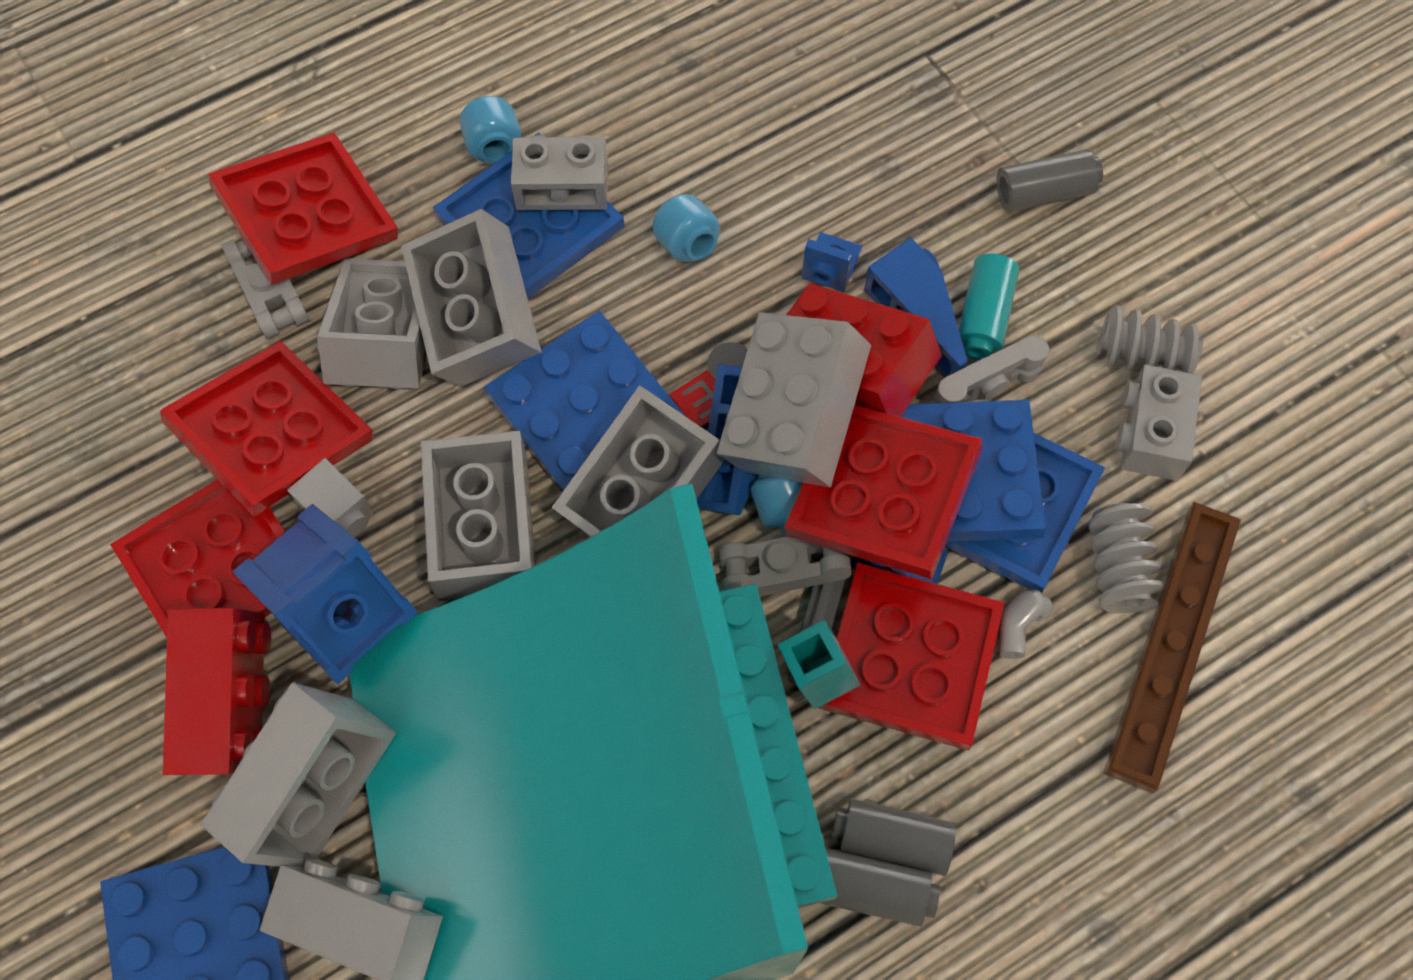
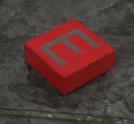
[669,370,716,430]

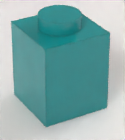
[777,620,860,709]

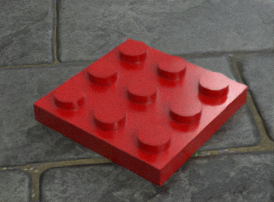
[208,132,398,285]
[160,341,373,516]
[784,405,983,580]
[110,479,286,638]
[818,562,1005,751]

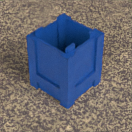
[232,503,418,684]

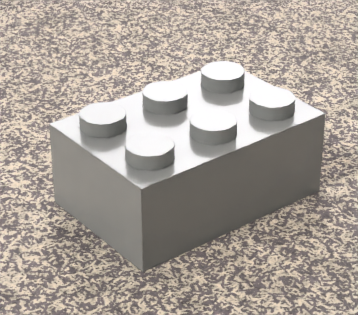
[401,209,542,387]
[716,312,871,487]
[552,385,725,537]
[421,431,536,601]
[200,682,397,867]

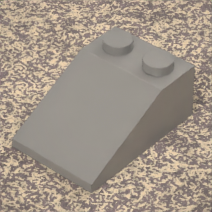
[317,258,426,389]

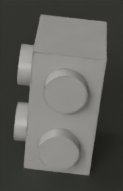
[511,135,608,210]
[1116,364,1202,481]

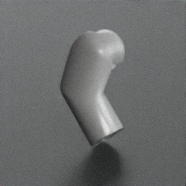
[999,590,1052,659]

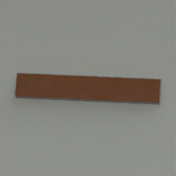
[1103,502,1241,794]

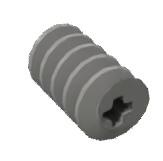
[1095,305,1203,374]
[1088,503,1164,613]

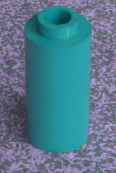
[959,253,1020,360]

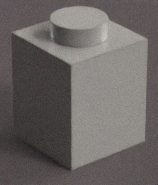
[287,458,374,537]

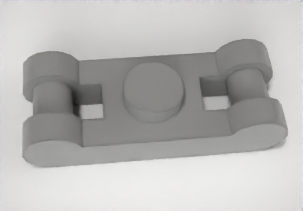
[221,239,310,340]
[933,336,1049,403]
[720,536,851,596]

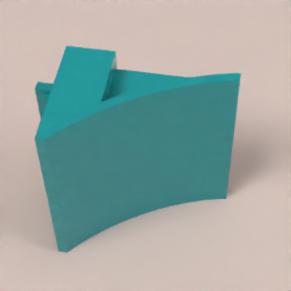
[350,483,838,980]

